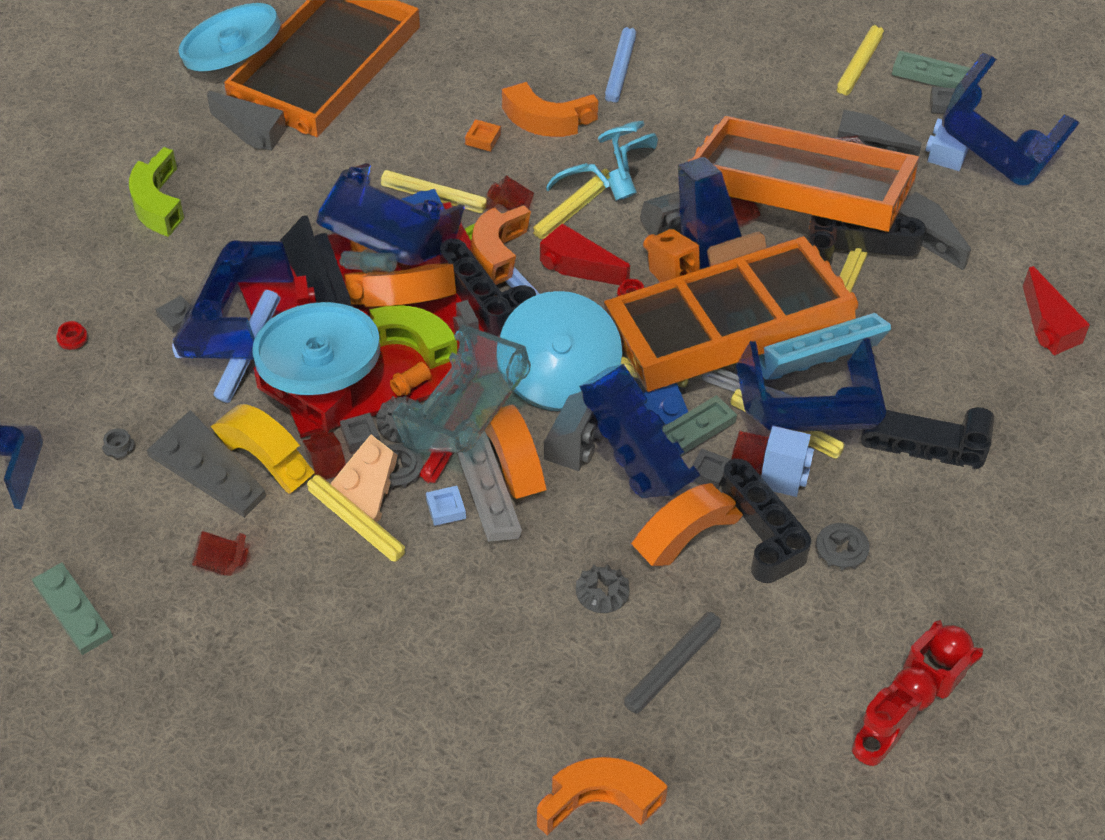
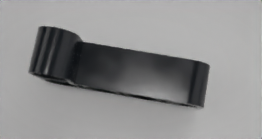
[808,215,926,265]
[440,239,536,336]
[861,407,994,469]
[721,459,811,583]

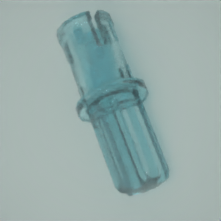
[339,249,397,273]

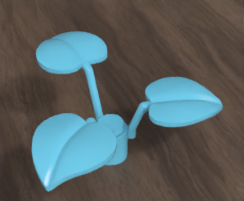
[546,121,658,201]

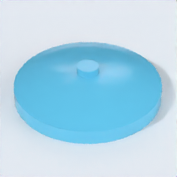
[179,3,281,71]
[498,291,622,411]
[252,302,380,395]

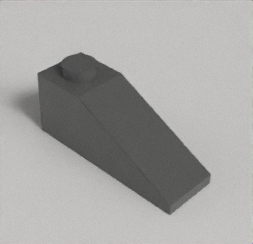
[207,91,286,151]
[837,110,922,156]
[897,192,971,270]

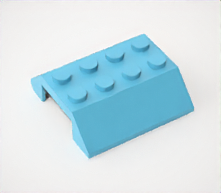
[727,289,891,380]

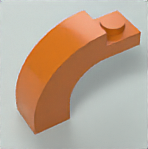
[502,82,598,137]
[470,205,531,285]
[345,264,456,307]
[478,404,547,499]
[631,483,743,566]
[537,757,668,836]

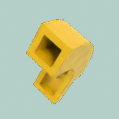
[210,404,315,494]

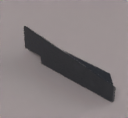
[278,215,351,306]

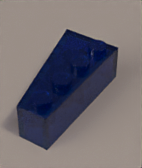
[678,157,742,270]
[579,364,701,498]

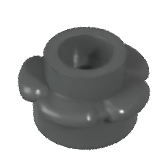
[102,428,134,458]

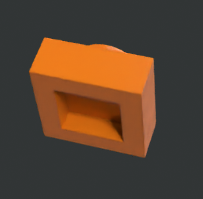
[465,119,501,152]

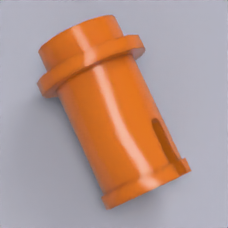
[390,362,431,396]

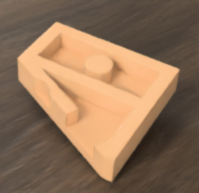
[331,435,398,522]

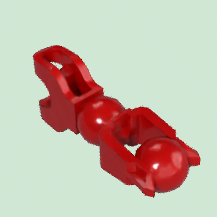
[852,620,983,766]

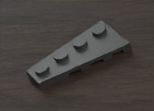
[147,410,266,518]

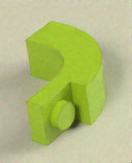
[129,147,184,237]
[370,305,458,369]

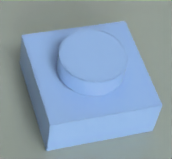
[426,486,466,526]

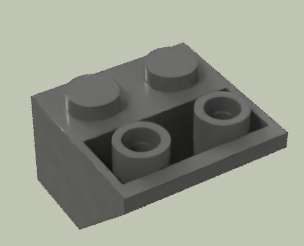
[640,186,715,235]
[544,385,608,471]

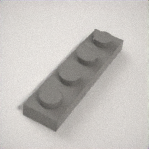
[453,431,522,542]

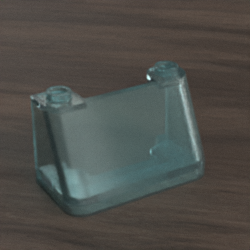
[392,324,531,453]

